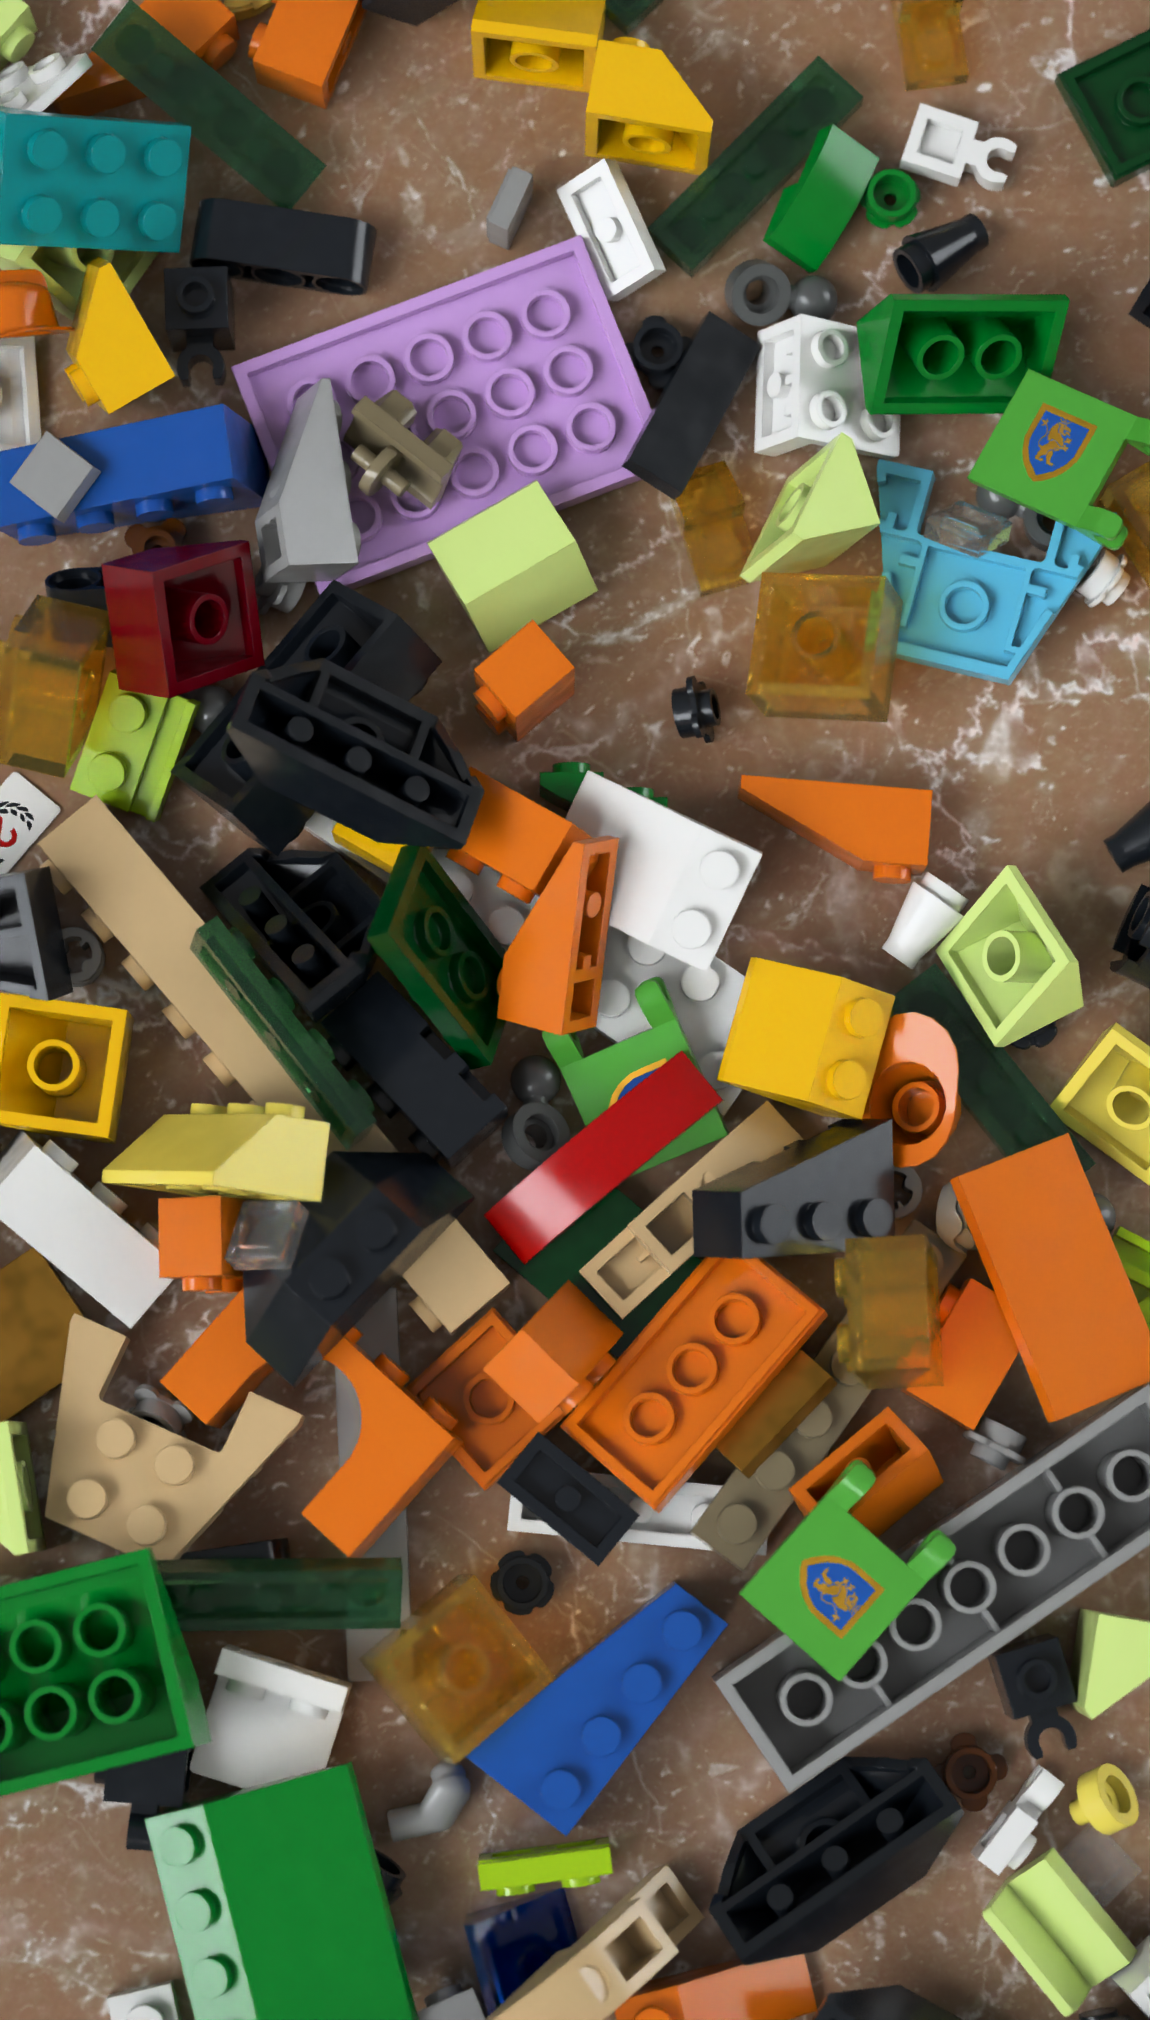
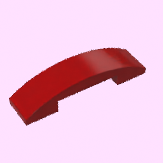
[484,1051,723,1265]

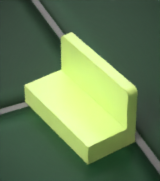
[982,1847,1138,2017]

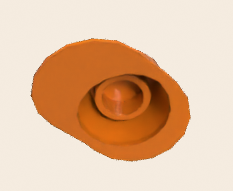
[0,269,75,338]
[862,1012,961,1168]

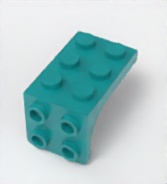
[0,106,192,253]

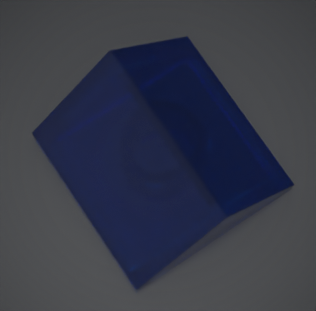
[464,1887,578,2016]

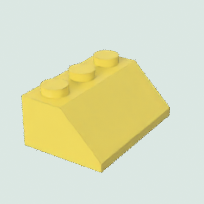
[101,1103,330,1202]

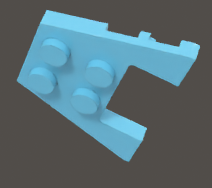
[876,459,1117,686]

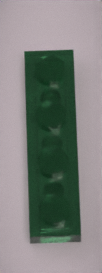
[90,0,327,209]
[647,55,863,278]
[190,916,377,1151]
[891,963,1096,1172]
[156,1557,403,1631]

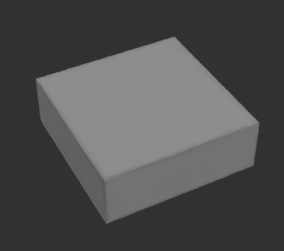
[486,166,533,250]
[9,431,101,523]

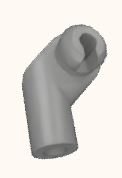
[387,1760,471,1842]

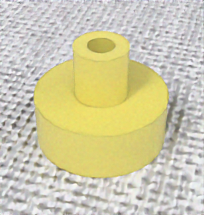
[1069,1763,1139,1835]

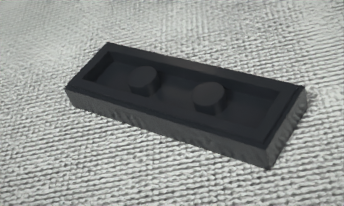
[622,311,761,500]

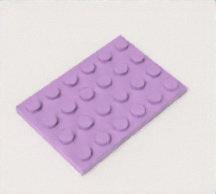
[231,235,652,596]

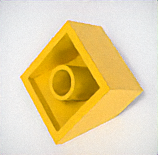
[471,0,606,93]
[585,37,713,176]
[64,257,175,414]
[717,957,896,1120]
[0,992,134,1144]

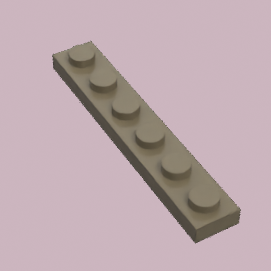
[689,1219,967,1572]

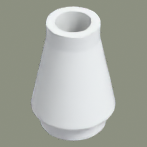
[881,871,969,970]

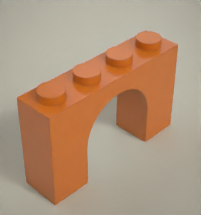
[159,1288,464,1559]

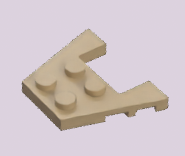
[44,1313,305,1572]

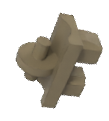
[343,390,463,510]

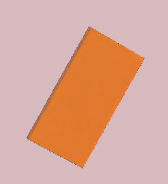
[950,1133,1150,1423]
[559,1257,829,1513]

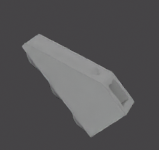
[255,378,361,583]

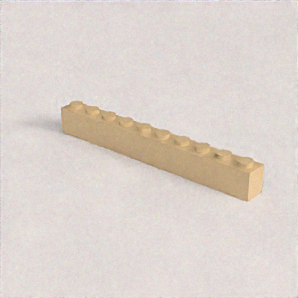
[37,795,511,1336]

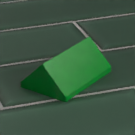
[856,294,1070,415]

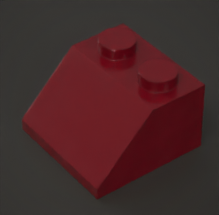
[101,540,265,698]

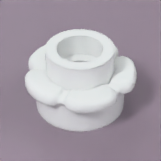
[1075,548,1131,607]

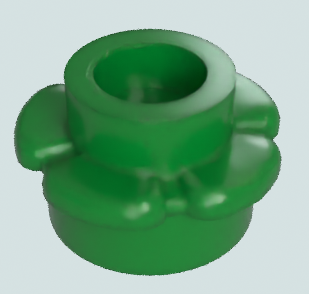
[860,169,921,229]

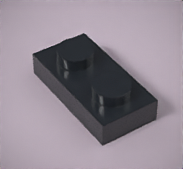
[497,1432,640,1566]

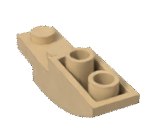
[579,1100,804,1320]
[485,1864,704,2020]

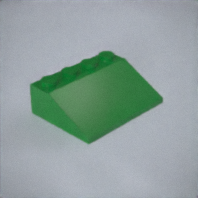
[0,1547,212,1797]
[144,1762,419,2020]

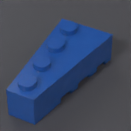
[0,403,270,546]
[462,1581,728,1836]

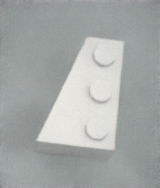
[0,1130,174,1329]

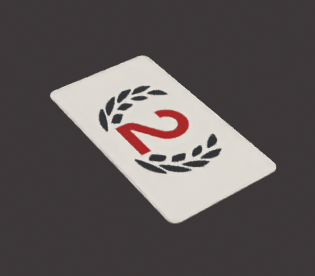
[0,772,60,875]

